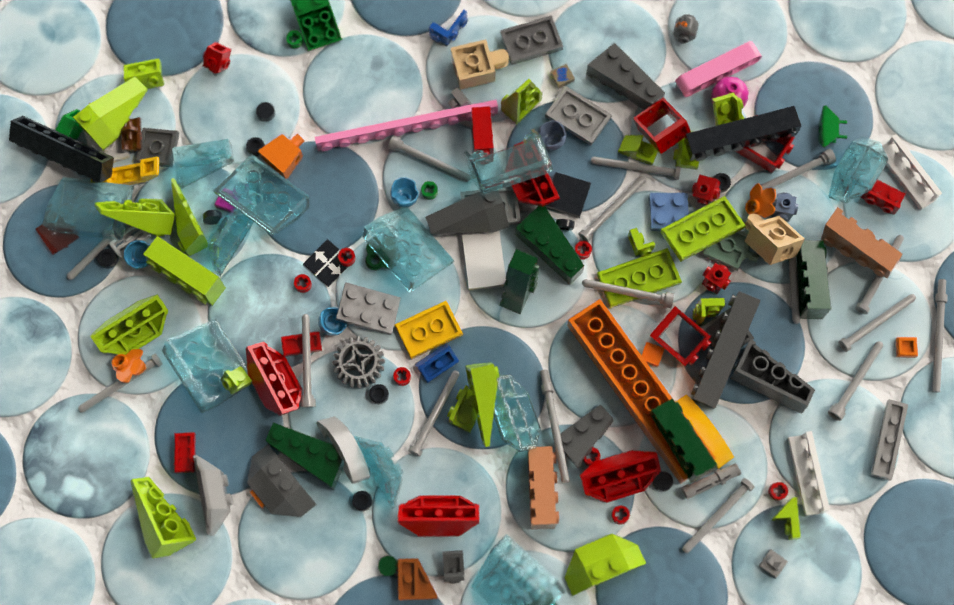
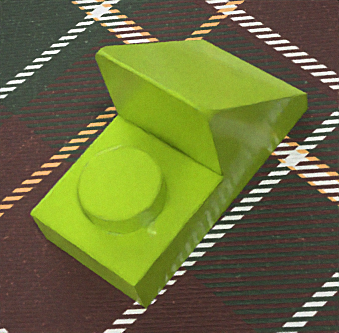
[618,135,658,165]
[771,497,801,540]

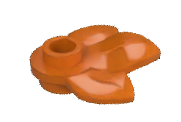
[745,183,776,218]
[112,349,146,383]

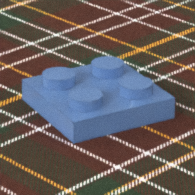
[649,193,689,231]

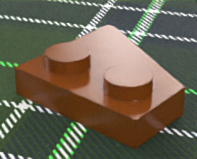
[398,558,438,601]

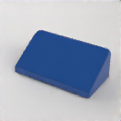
[415,343,459,383]

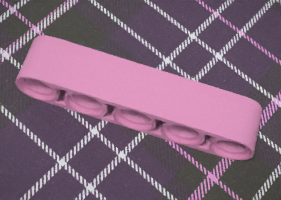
[675,41,762,97]

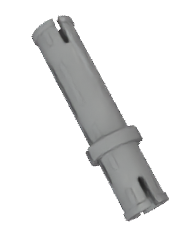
[682,463,741,500]

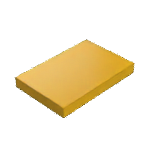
[395,300,463,360]

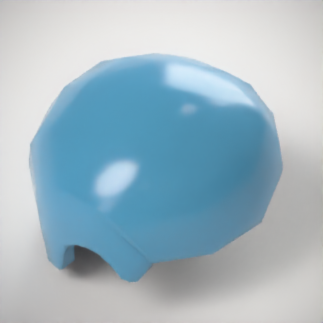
[390,177,419,207]
[124,240,150,269]
[318,307,347,336]

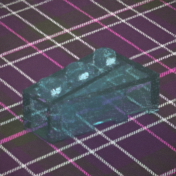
[172,139,234,188]

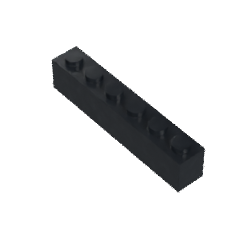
[684,106,802,161]
[9,116,114,183]

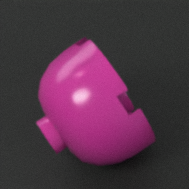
[711,76,749,108]

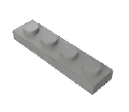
[871,399,908,481]

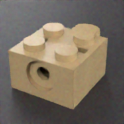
[450,39,509,90]
[745,214,805,265]

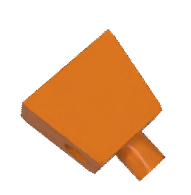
[258,134,305,180]

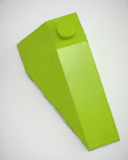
[73,77,148,151]
[171,178,210,256]

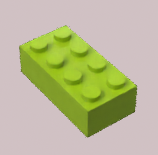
[143,236,226,306]

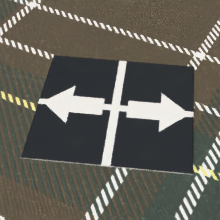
[303,239,350,287]

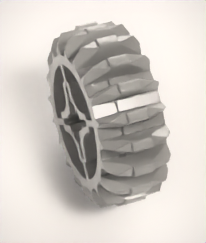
[333,336,385,388]

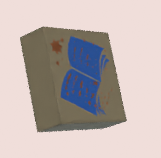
[550,64,575,89]

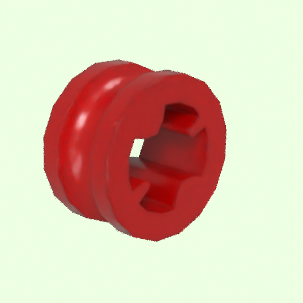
[575,241,592,260]
[338,248,356,267]
[294,274,312,293]
[393,367,411,386]
[583,447,601,466]
[768,482,788,500]
[612,505,630,525]

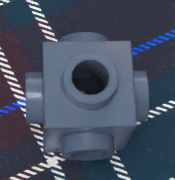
[771,193,799,222]

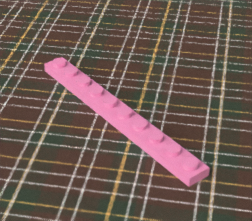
[315,100,498,151]

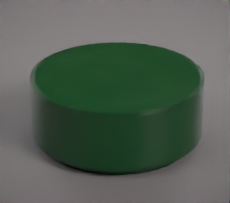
[378,556,398,577]

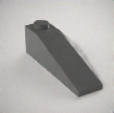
[425,186,509,235]

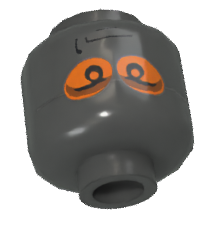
[673,14,699,43]

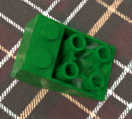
[290,0,343,51]

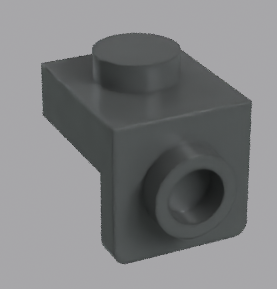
[443,550,465,584]

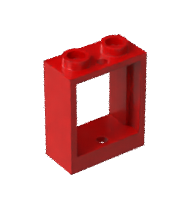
[633,97,691,154]
[472,106,494,165]
[737,136,795,173]
[650,306,712,366]

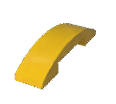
[91,157,159,187]
[676,394,734,469]

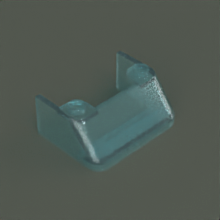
[464,129,553,193]

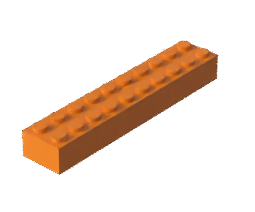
[567,299,716,484]

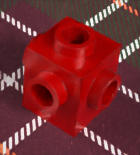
[202,42,232,73]
[692,174,721,205]
[702,262,731,295]

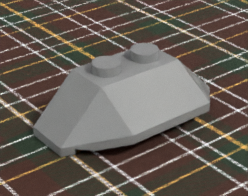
[193,455,233,536]

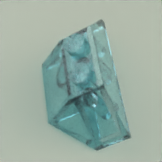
[829,137,888,203]
[207,206,259,277]
[494,374,541,452]
[354,436,404,509]

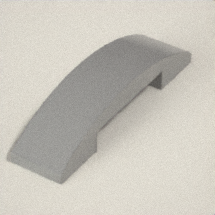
[316,417,370,484]

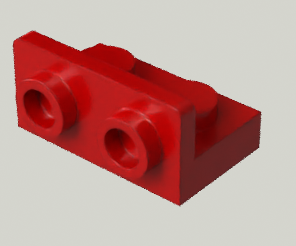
[860,177,906,215]

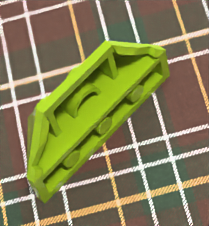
[90,294,168,355]
[564,533,646,596]

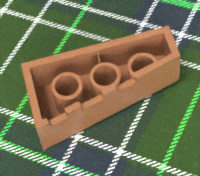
[821,207,902,279]
[528,446,559,529]

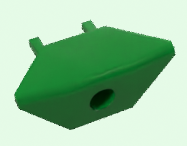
[818,105,847,148]
[55,109,83,140]

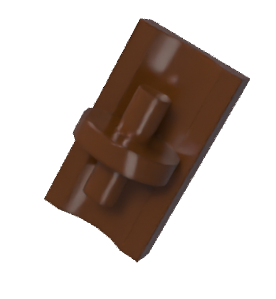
[121,117,142,152]

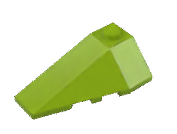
[501,79,542,124]
[94,198,175,236]
[465,362,499,447]
[130,477,196,559]

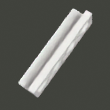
[875,134,942,210]
[787,431,830,516]

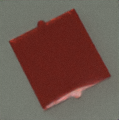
[36,212,80,255]

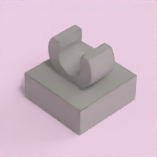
[448,87,472,108]
[759,549,788,578]

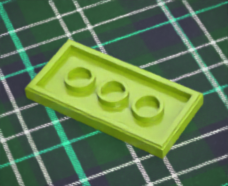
[660,196,746,262]
[597,248,682,309]

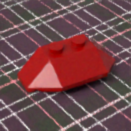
[505,138,560,206]
[246,342,303,416]
[580,450,661,503]
[398,495,479,537]

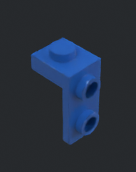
[429,9,468,46]

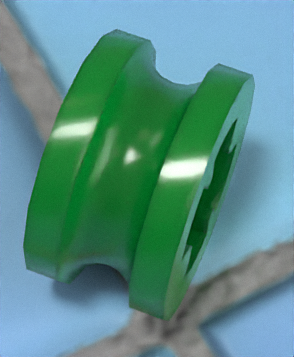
[286,30,303,49]
[421,181,438,200]

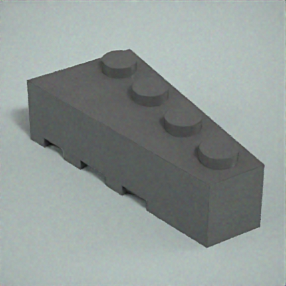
[586,42,665,113]
[730,339,815,414]

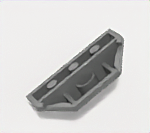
[247,444,317,517]

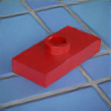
[281,331,322,357]
[174,432,196,473]

